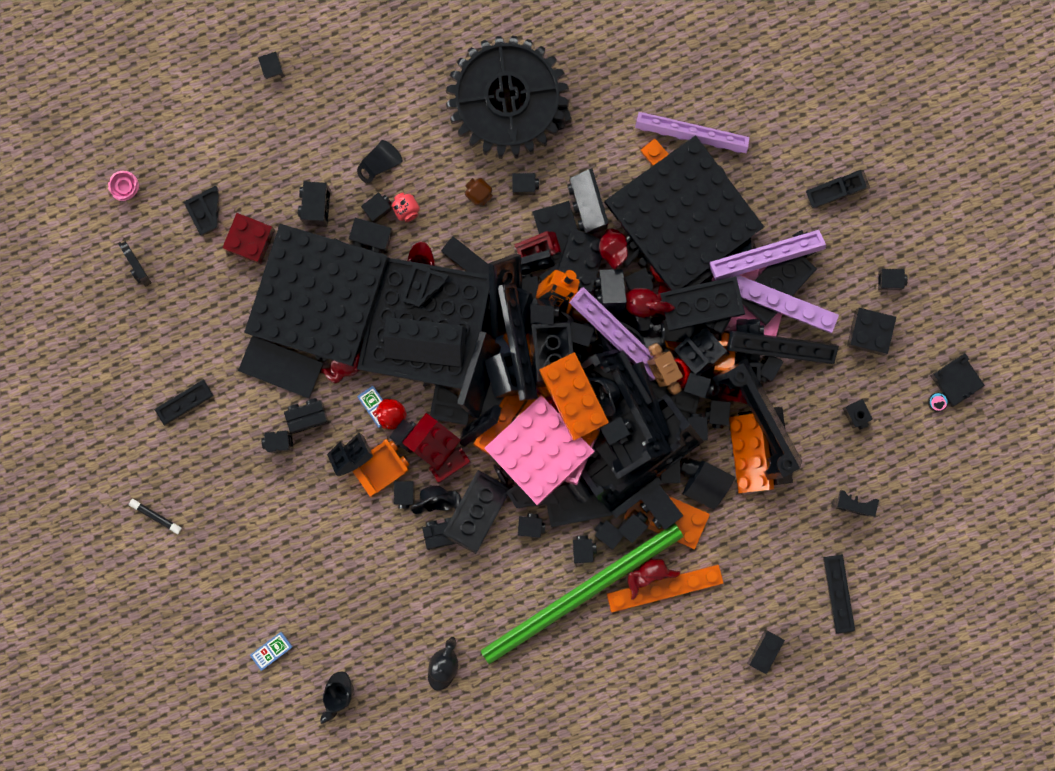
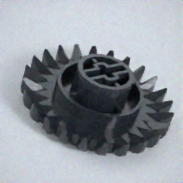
[446,36,569,159]

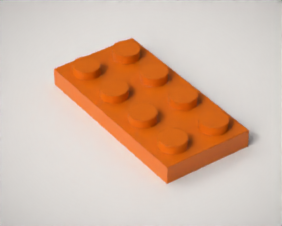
[539,352,609,440]
[729,414,774,493]
[624,496,710,549]

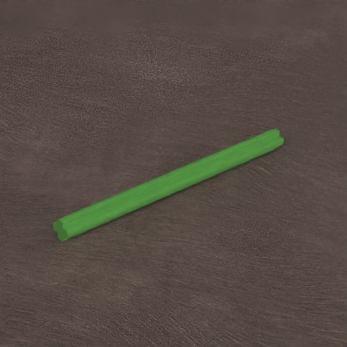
[481,523,684,665]

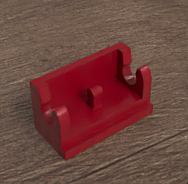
[514,231,561,258]
[429,446,471,483]

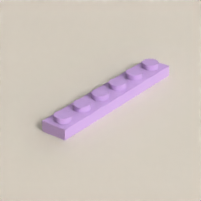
[635,112,749,153]
[710,230,826,280]
[733,275,839,333]
[569,287,655,381]

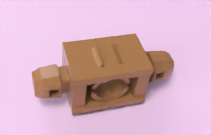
[647,343,683,395]

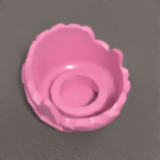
[108,171,139,201]

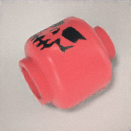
[391,193,420,222]

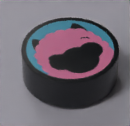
[928,392,948,412]

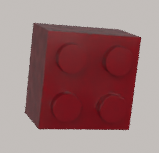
[222,213,275,265]
[403,413,461,470]

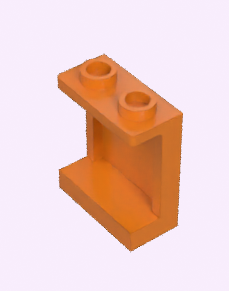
[353,439,410,497]

